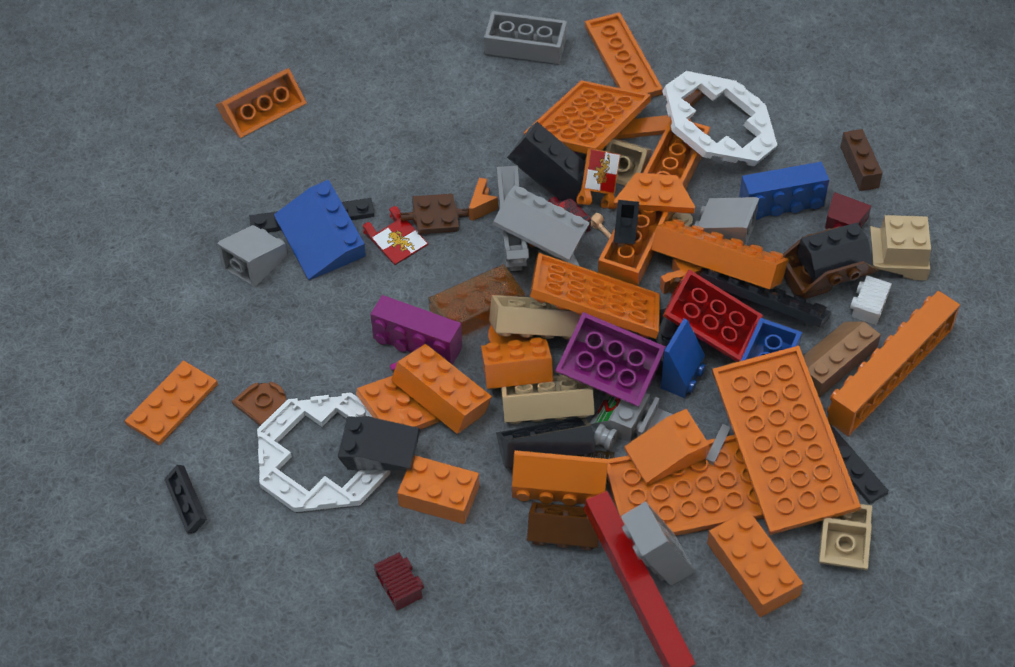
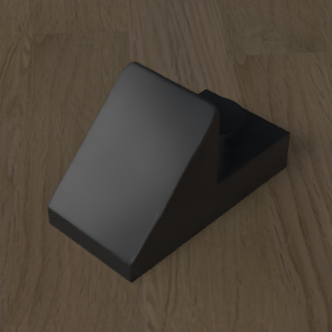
[614,200,639,245]

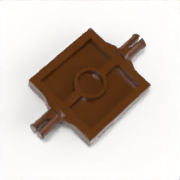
[400,193,469,234]

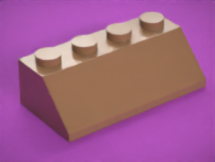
[803,321,881,397]

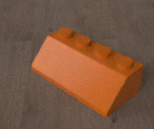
[216,68,307,138]
[512,451,608,506]

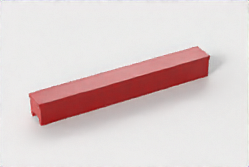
[584,491,696,667]

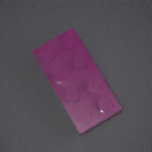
[370,295,463,365]

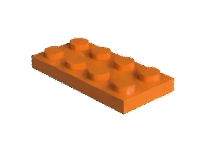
[125,360,218,446]

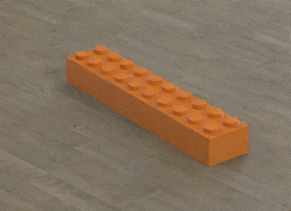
[598,119,710,286]

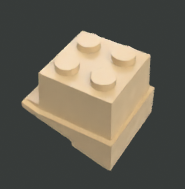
[870,215,931,281]

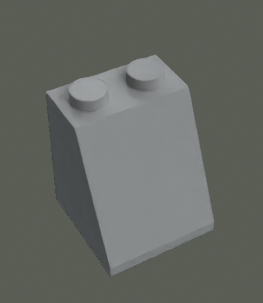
[694,197,759,245]
[217,225,287,288]

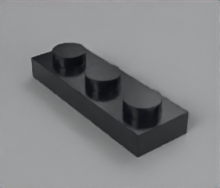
[164,465,207,534]

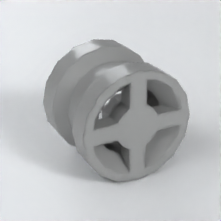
[593,424,618,451]

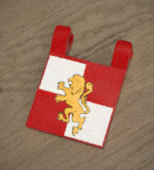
[362,206,428,265]

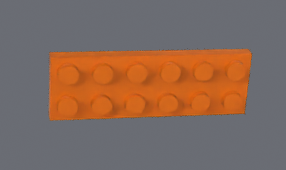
[585,12,663,97]

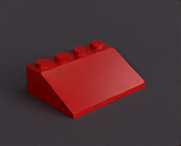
[663,270,763,362]

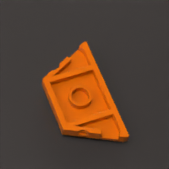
[614,173,695,214]

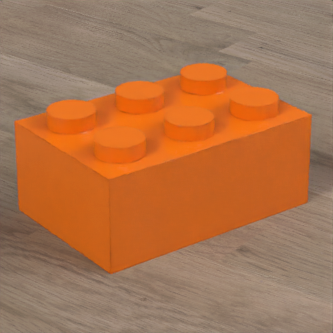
[481,338,553,389]
[397,455,480,524]

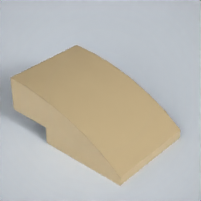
[819,504,872,570]

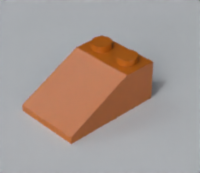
[624,409,709,485]

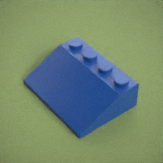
[274,180,366,280]

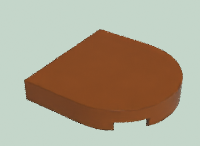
[232,382,286,426]

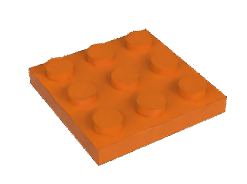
[356,375,441,430]

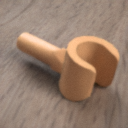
[591,213,611,239]

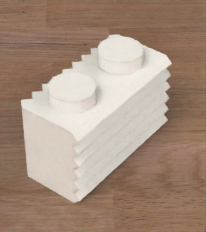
[850,276,892,325]

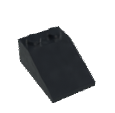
[337,416,420,471]

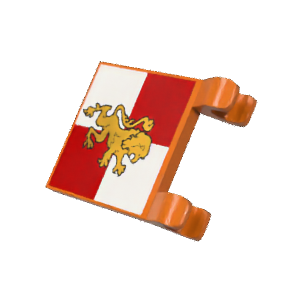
[577,148,620,209]

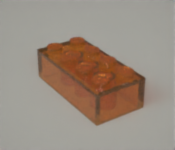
[428,264,525,336]

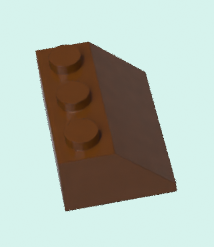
[527,502,599,550]

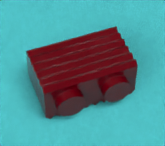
[374,552,424,611]

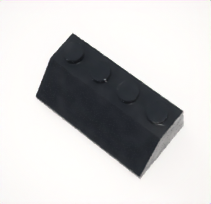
[507,122,586,203]
[496,418,595,470]

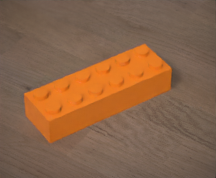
[651,219,789,289]

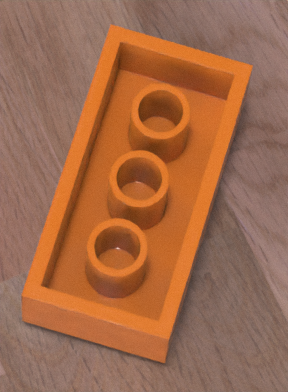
[391,344,492,434]
[707,510,803,617]

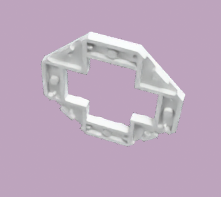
[662,71,777,166]
[257,393,390,512]

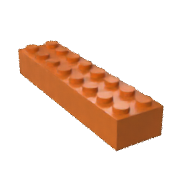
[827,291,960,437]

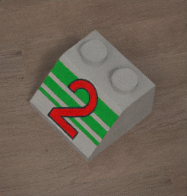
[590,393,650,442]

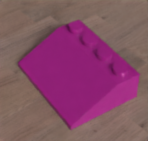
[555,312,666,407]

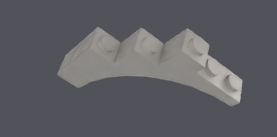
[496,165,529,271]

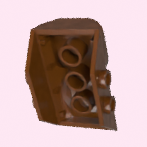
[783,226,879,299]

